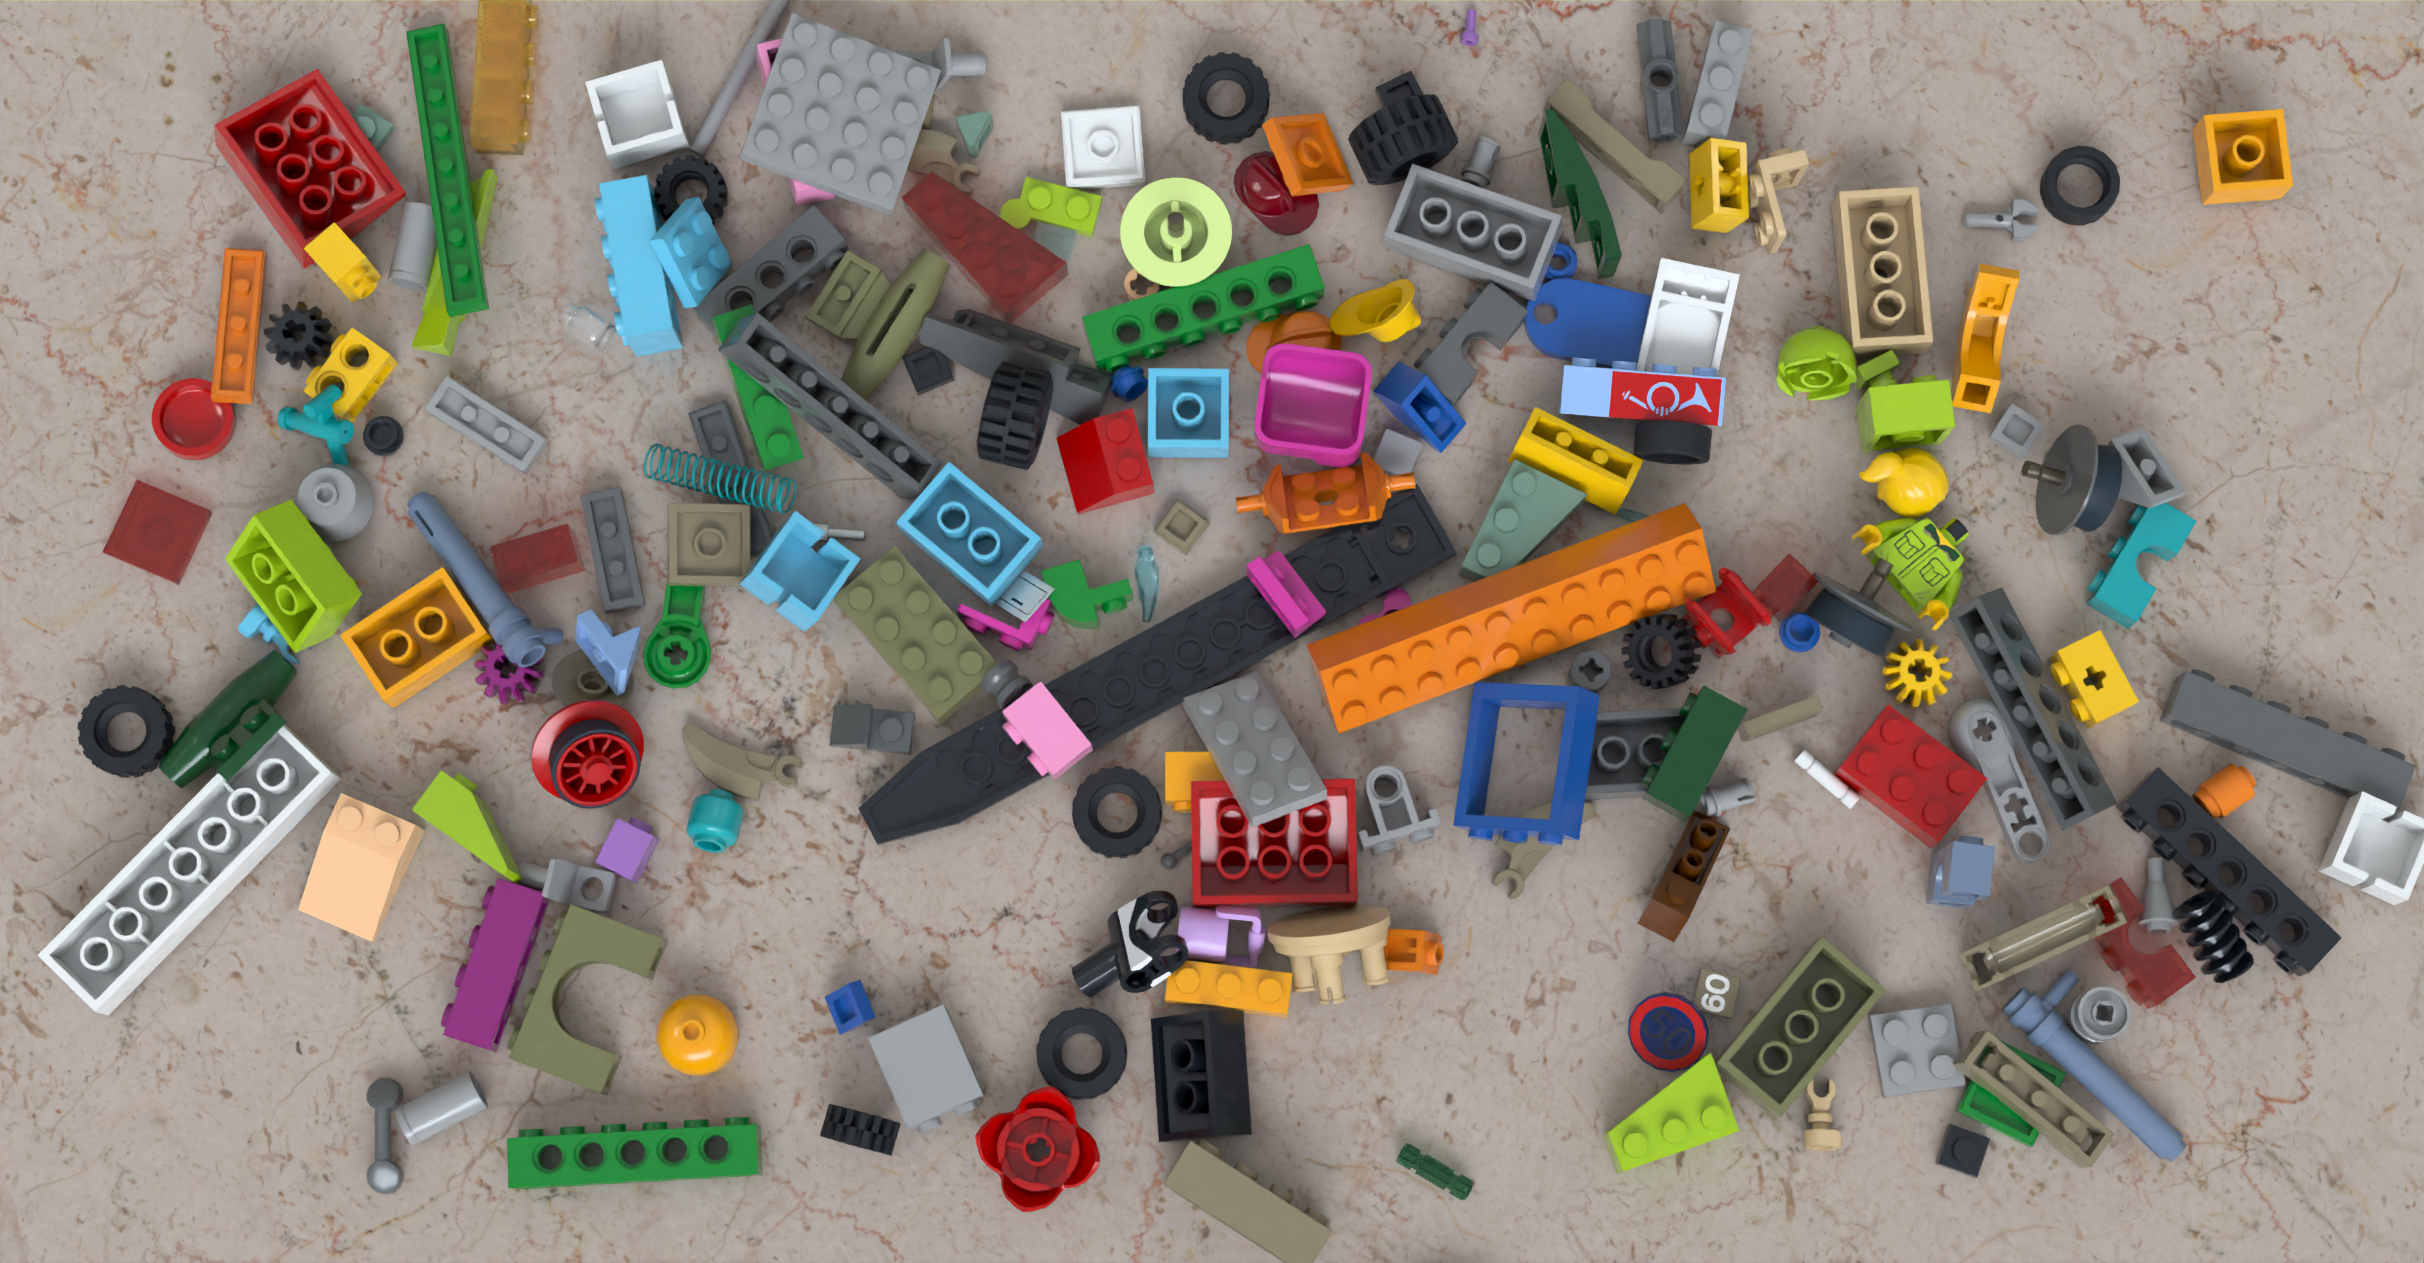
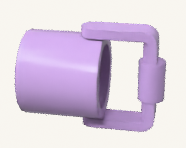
[1176,905,1266,969]

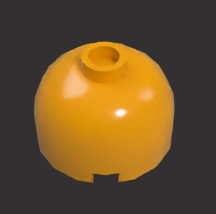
[656,994,739,1076]

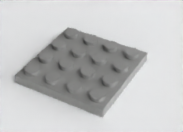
[739,13,941,216]

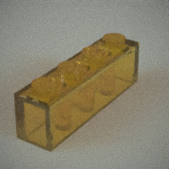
[470,0,539,155]

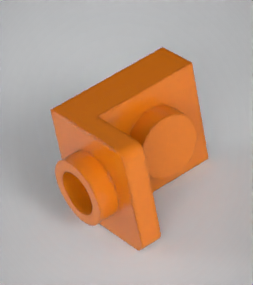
[1384,929,1444,975]

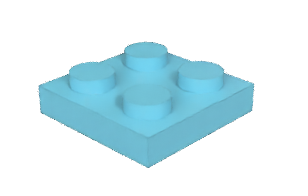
[650,197,732,308]

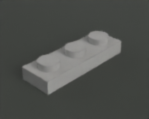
[424,376,548,475]

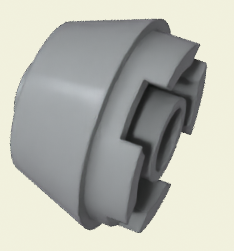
[294,464,374,542]

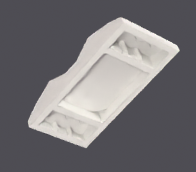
[1636,258,1740,426]

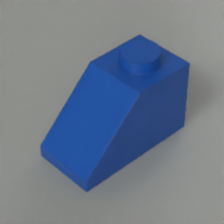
[1373,361,1467,453]

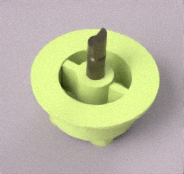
[1120,177,1232,287]

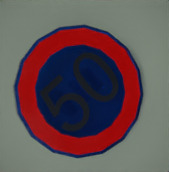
[1628,992,1709,1072]

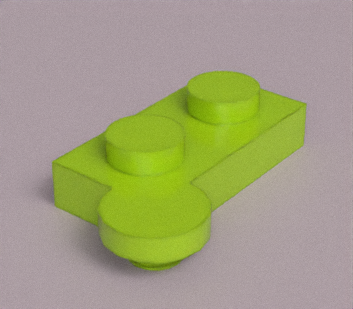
[1000,177,1103,237]

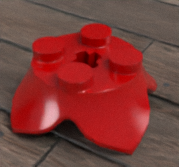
[975,1086,1100,1212]

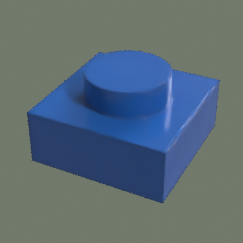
[825,980,876,1035]

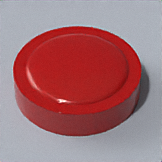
[152,378,236,460]

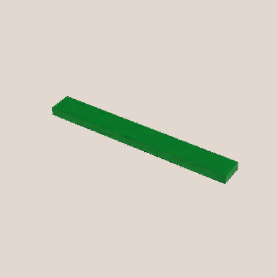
[406,23,489,317]

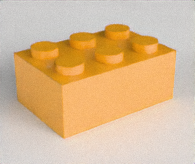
[340,567,494,709]

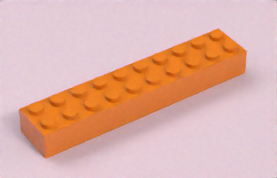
[1306,503,1716,734]

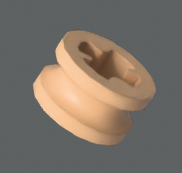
[1124,268,1160,301]

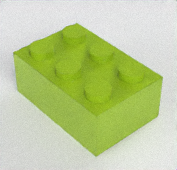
[225,499,362,653]

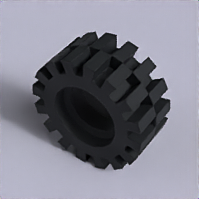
[1621,614,1701,689]
[820,1104,901,1156]

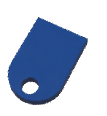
[1524,278,1651,369]

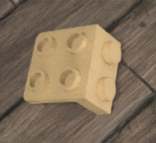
[1748,148,1809,255]

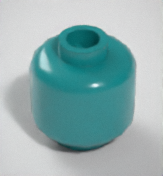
[686,789,744,853]

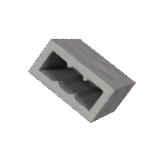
[868,1004,985,1134]

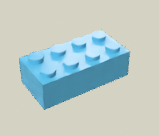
[595,175,683,357]

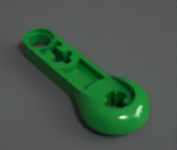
[643,584,711,689]

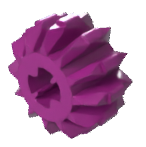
[474,640,544,705]

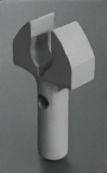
[1962,199,2040,242]

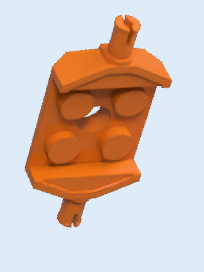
[1236,452,1416,534]

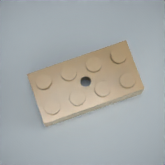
[1832,187,1933,358]

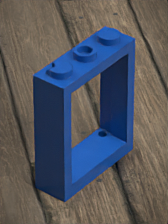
[1453,682,1600,846]

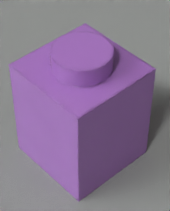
[595,817,659,884]

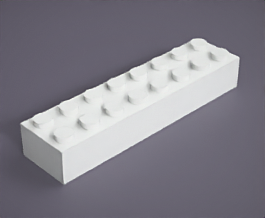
[38,725,341,1016]

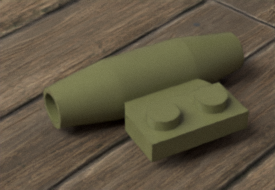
[806,249,950,400]

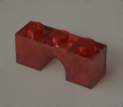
[2093,877,2196,1009]

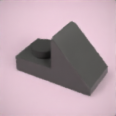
[829,704,915,755]

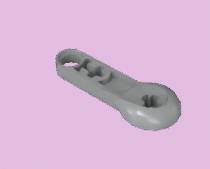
[1948,697,2050,863]

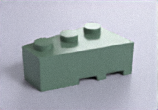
[1459,459,1587,582]

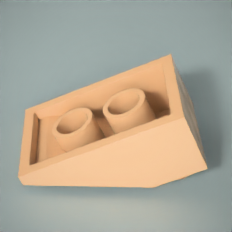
[298,793,425,942]

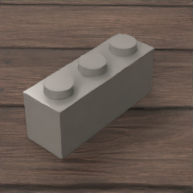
[1681,20,1754,148]

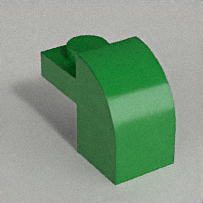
[1041,559,1133,629]

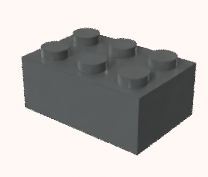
[1585,708,1685,800]

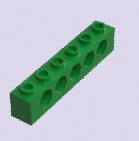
[1082,244,1325,372]
[507,1117,762,1190]

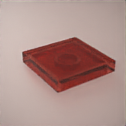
[103,480,213,585]

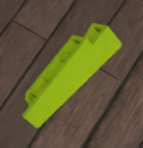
[411,169,498,356]

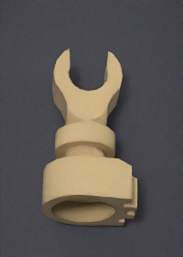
[1804,1079,1842,1151]

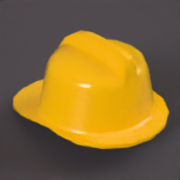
[1329,279,1421,342]

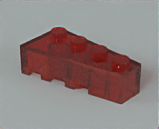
[902,172,1068,323]

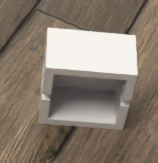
[585,60,690,169]
[2318,791,2424,905]

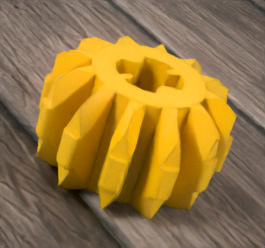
[1881,639,1952,708]

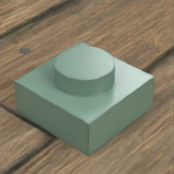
[352,103,395,153]

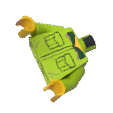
[1851,517,1969,631]

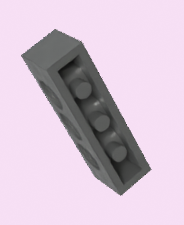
[692,205,849,339]

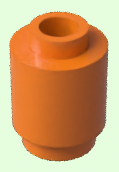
[2192,763,2257,819]

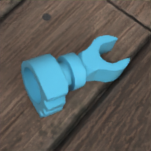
[238,604,311,664]

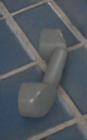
[366,1078,404,1194]

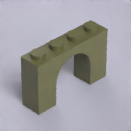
[507,904,667,1095]

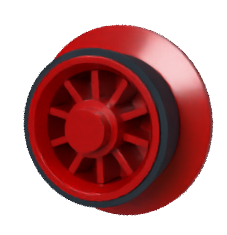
[531,700,644,809]

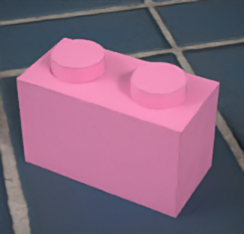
[1002,681,1093,780]

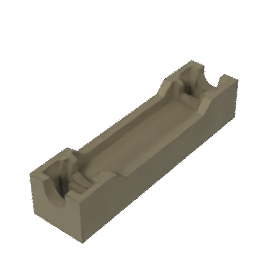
[1543,78,1687,214]
[1958,884,2129,992]
[1953,1030,2115,1167]

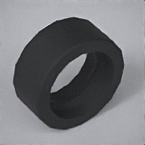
[2040,146,2120,226]
[1633,420,1712,465]

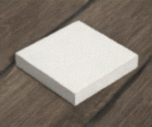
[1061,105,1146,190]

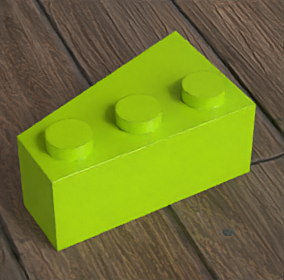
[1604,1052,1740,1174]

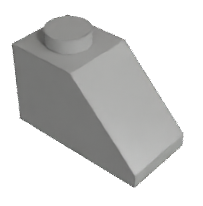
[2108,428,2186,508]

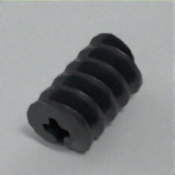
[2172,890,2254,983]

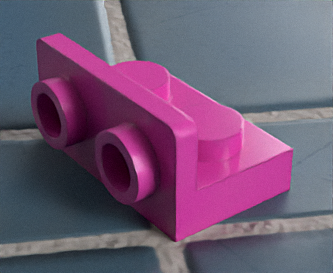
[1246,551,1326,638]

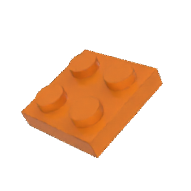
[1262,113,1354,196]

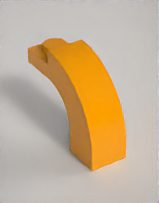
[1951,263,2020,413]

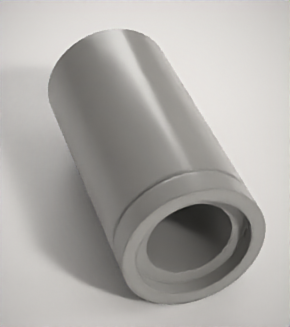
[388,202,437,290]
[394,1071,488,1146]

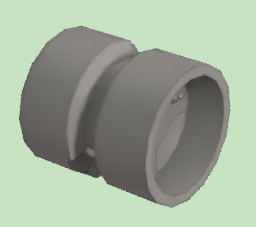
[2066,986,2132,1044]

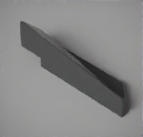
[920,309,1114,425]

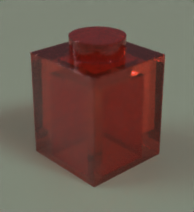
[1752,553,1818,622]

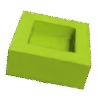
[1855,350,1900,390]

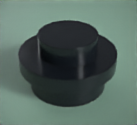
[363,416,404,456]

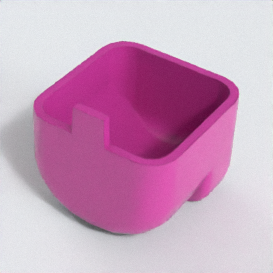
[1254,344,1372,467]

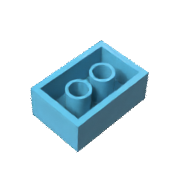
[896,462,1043,608]

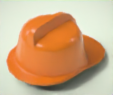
[1246,311,1341,374]

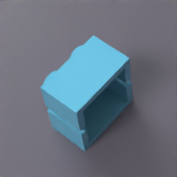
[739,511,860,632]

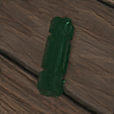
[1396,1143,1474,1200]

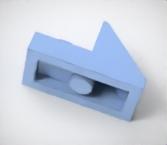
[575,609,641,696]

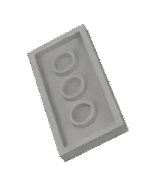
[1183,671,1327,827]

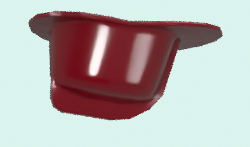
[1234,151,1319,235]

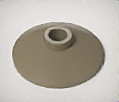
[552,650,634,707]

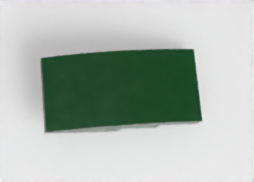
[1538,109,1622,279]

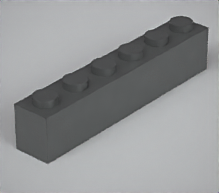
[2160,669,2416,812]

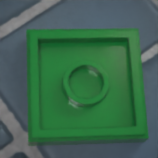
[1955,1040,2066,1147]

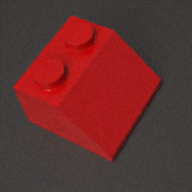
[1056,408,1154,515]

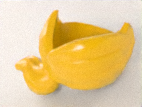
[1859,448,1949,518]

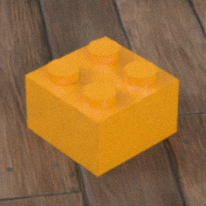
[2193,109,2293,205]

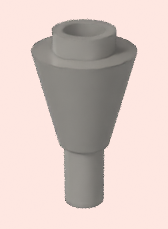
[2137,858,2179,935]

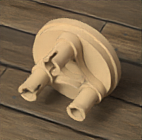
[1267,905,1391,1005]

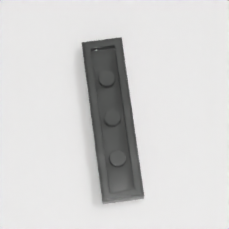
[688,400,773,560]

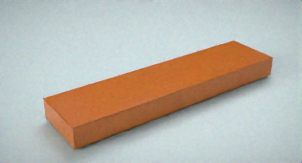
[211,248,267,404]

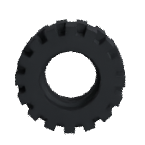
[654,155,728,225]

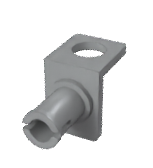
[896,37,986,91]
[518,857,616,912]

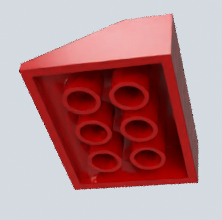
[214,69,406,269]
[1191,779,1358,908]

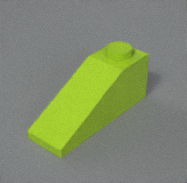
[412,770,522,884]

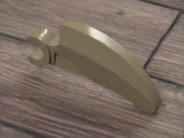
[907,129,980,195]
[682,723,803,800]
[1491,802,1596,900]

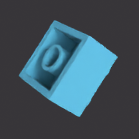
[1148,368,1229,458]

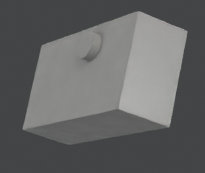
[1384,164,1563,301]

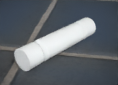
[1794,749,1860,809]

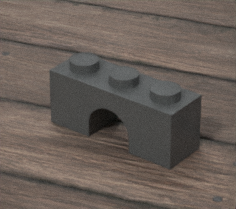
[1413,282,1528,407]

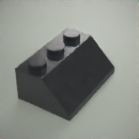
[1151,1010,1252,1142]

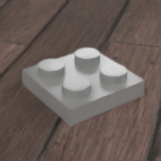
[1868,1003,1966,1098]

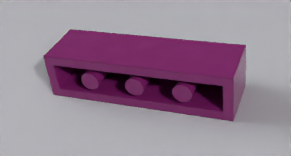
[441,878,550,1053]

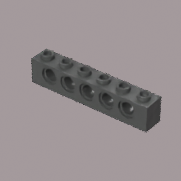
[718,312,942,499]
[1949,588,2117,830]

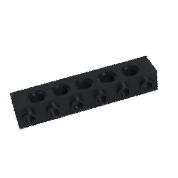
[2117,767,2342,976]

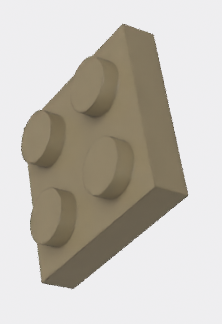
[667,503,750,587]

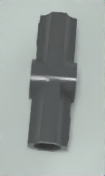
[1636,19,1683,143]

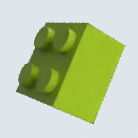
[1856,375,1956,452]

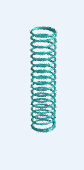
[644,443,797,514]

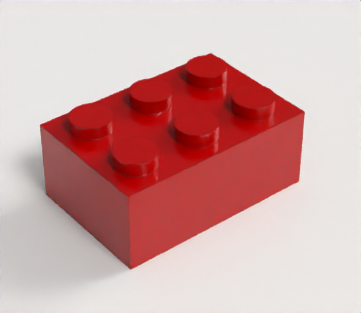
[1833,704,1988,848]

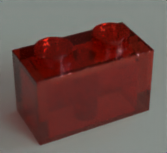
[489,524,586,594]

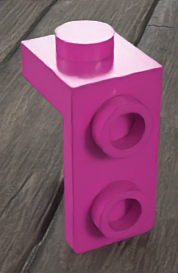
[957,599,1055,651]

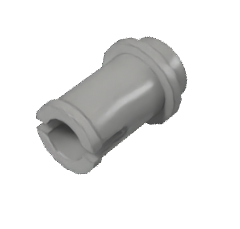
[1461,137,1501,188]
[1700,778,1755,817]

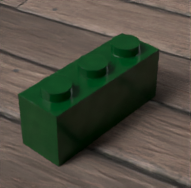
[1640,686,1748,822]

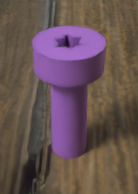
[1460,9,1479,46]

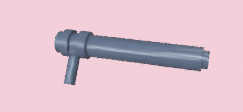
[407,492,564,668]
[2002,969,2187,1162]

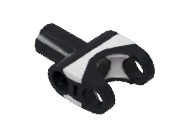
[1072,890,1189,997]

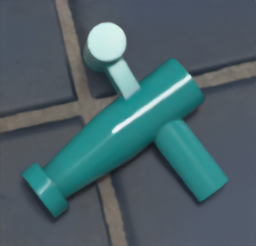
[277,384,354,466]

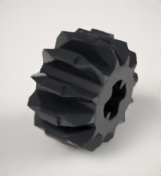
[263,301,334,371]

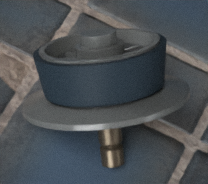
[2021,424,2122,535]
[1805,557,1914,656]

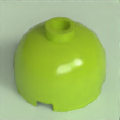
[1776,326,1857,401]

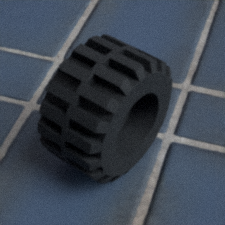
[1348,94,1458,185]
[977,361,1053,470]

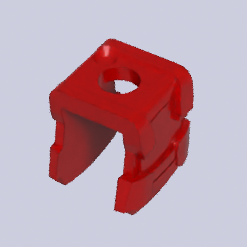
[1682,567,1772,660]

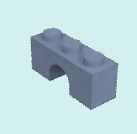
[1926,836,1995,909]

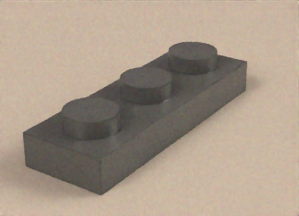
[581,487,646,614]

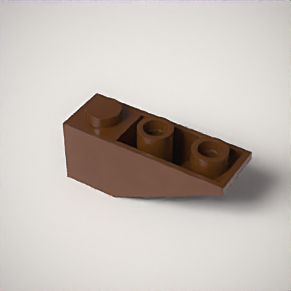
[1637,810,1731,942]

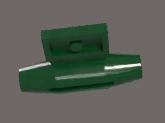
[158,649,298,789]

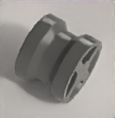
[1568,650,1612,693]
[981,660,1033,710]

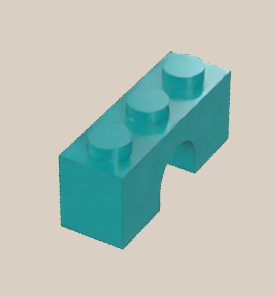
[2086,503,2197,629]

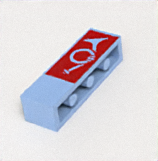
[1559,358,1726,426]

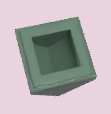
[956,111,994,159]

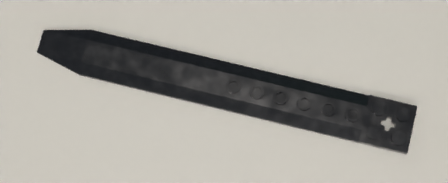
[858,484,1456,845]

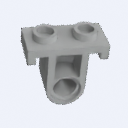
[1357,765,1441,856]

